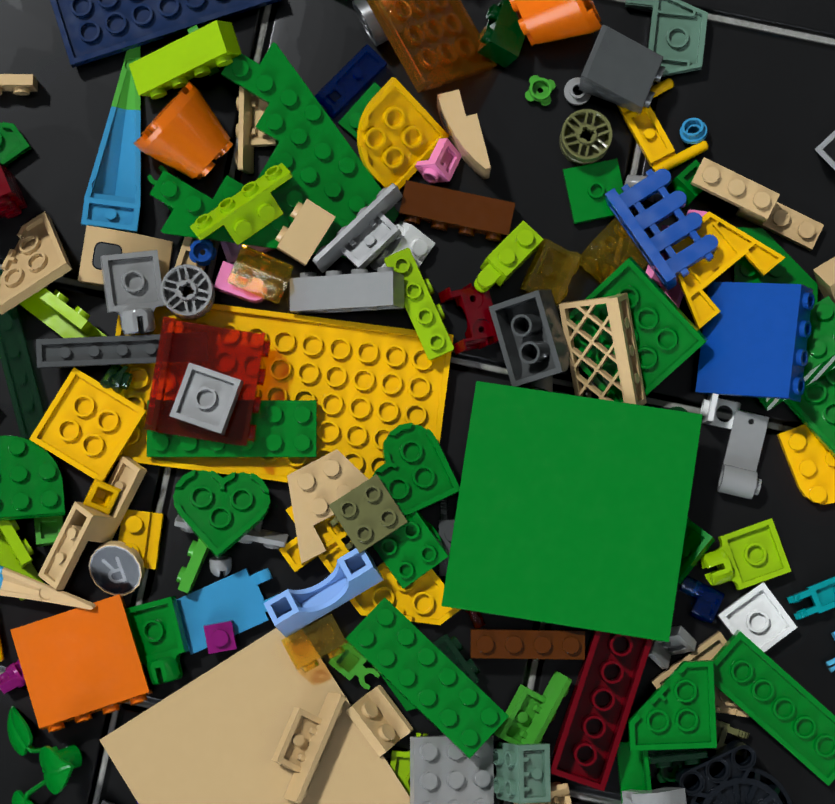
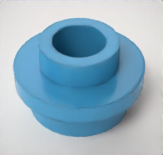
[680,118,708,144]

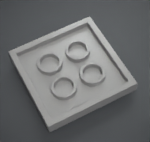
[410,734,494,804]

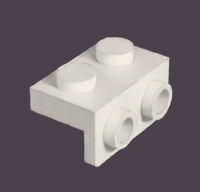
[370,221,435,270]

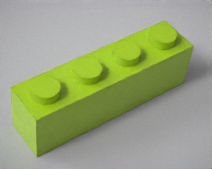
[129,20,242,99]

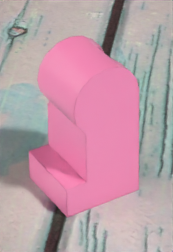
[214,261,268,304]

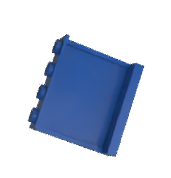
[695,282,815,402]

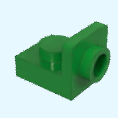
[666,160,704,209]

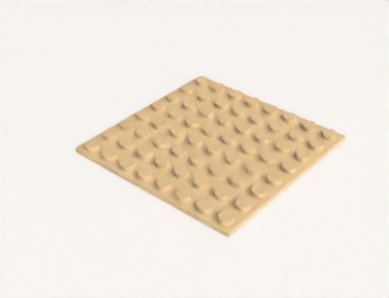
[100,628,410,804]

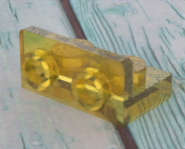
[227,244,294,304]

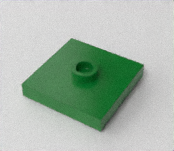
[562,159,623,225]

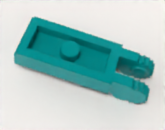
[787,576,835,620]

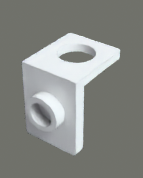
[700,393,741,430]

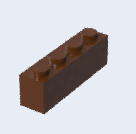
[399,180,515,242]
[470,629,585,660]

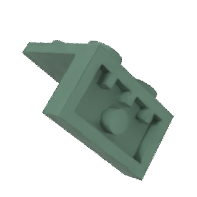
[493,741,551,804]

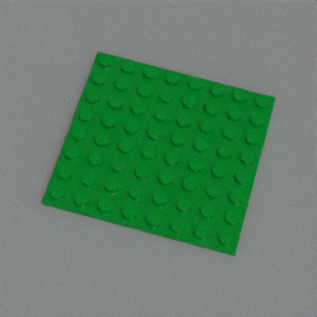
[442,381,703,642]

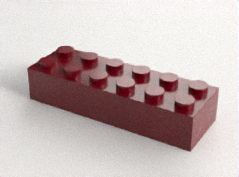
[550,630,653,791]

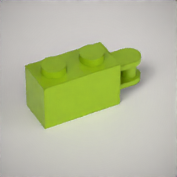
[474,220,544,293]

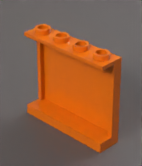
[10,594,153,733]

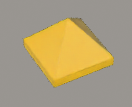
[83,478,121,515]

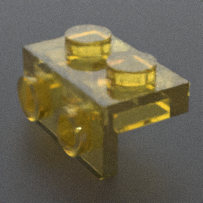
[520,239,581,305]
[281,614,348,673]

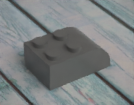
[489,289,570,387]

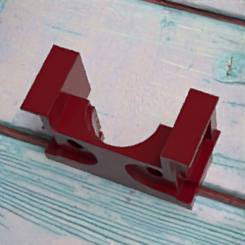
[438,283,499,355]

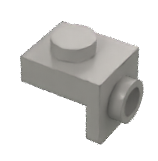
[649,625,697,669]

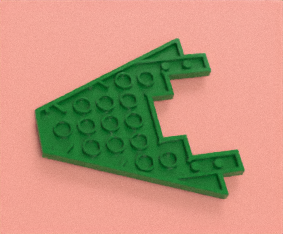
[150,42,399,259]

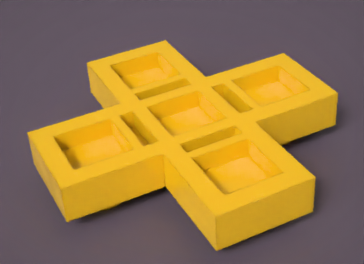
[279,506,350,574]

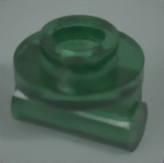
[100,365,133,393]

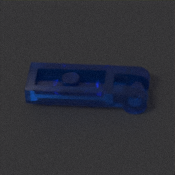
[315,44,387,119]

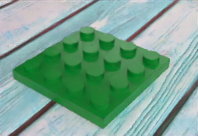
[561,257,708,402]

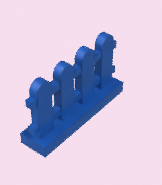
[605,169,718,291]

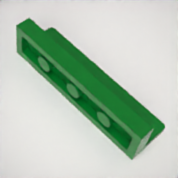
[616,741,652,804]

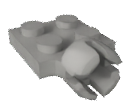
[100,250,165,335]

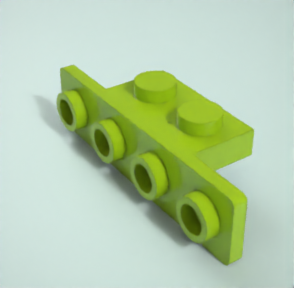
[190,163,293,246]
[384,248,454,360]
[19,288,106,338]
[0,520,43,601]

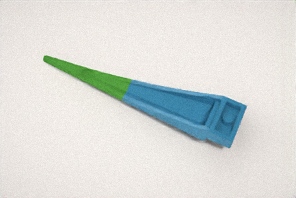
[81,46,141,233]

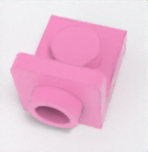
[415,138,462,183]

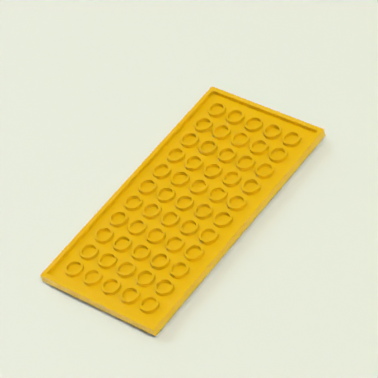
[108,304,454,483]

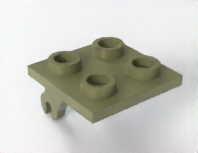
[329,474,408,553]

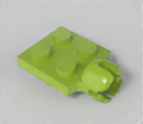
[701,518,791,590]

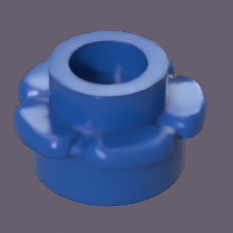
[189,239,217,266]

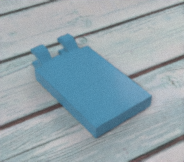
[177,568,278,655]

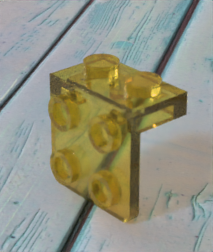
[576,217,648,283]

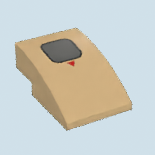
[437,89,491,179]
[78,225,174,287]

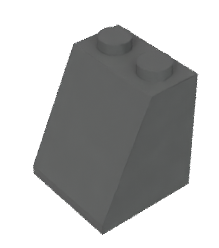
[579,24,666,114]

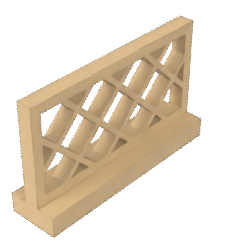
[559,293,647,405]

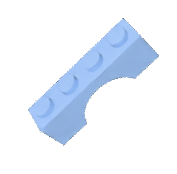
[264,548,384,638]

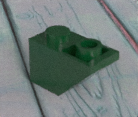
[477,0,525,68]

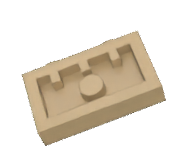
[346,685,413,757]

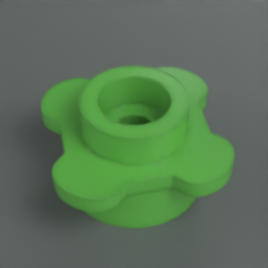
[525,75,556,106]

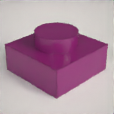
[204,620,237,654]

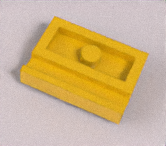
[118,509,164,570]

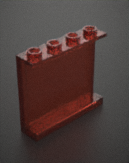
[144,317,271,447]

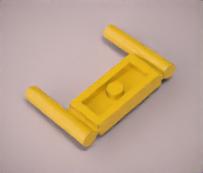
[617,78,709,172]

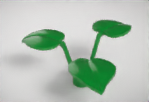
[7,706,82,804]

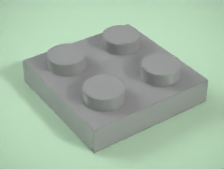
[169,362,244,435]

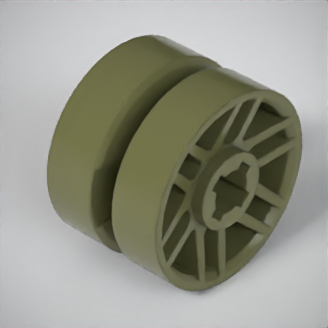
[559,109,612,166]

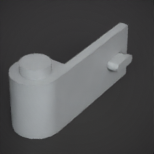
[717,409,770,500]

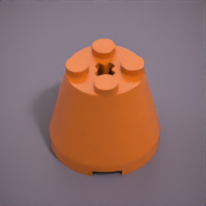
[509,0,602,46]
[133,81,233,180]

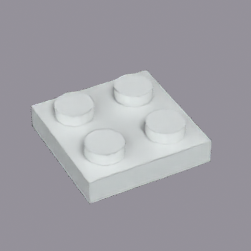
[717,582,798,652]

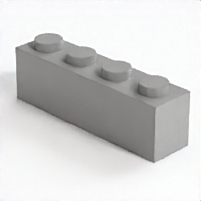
[290,267,404,315]

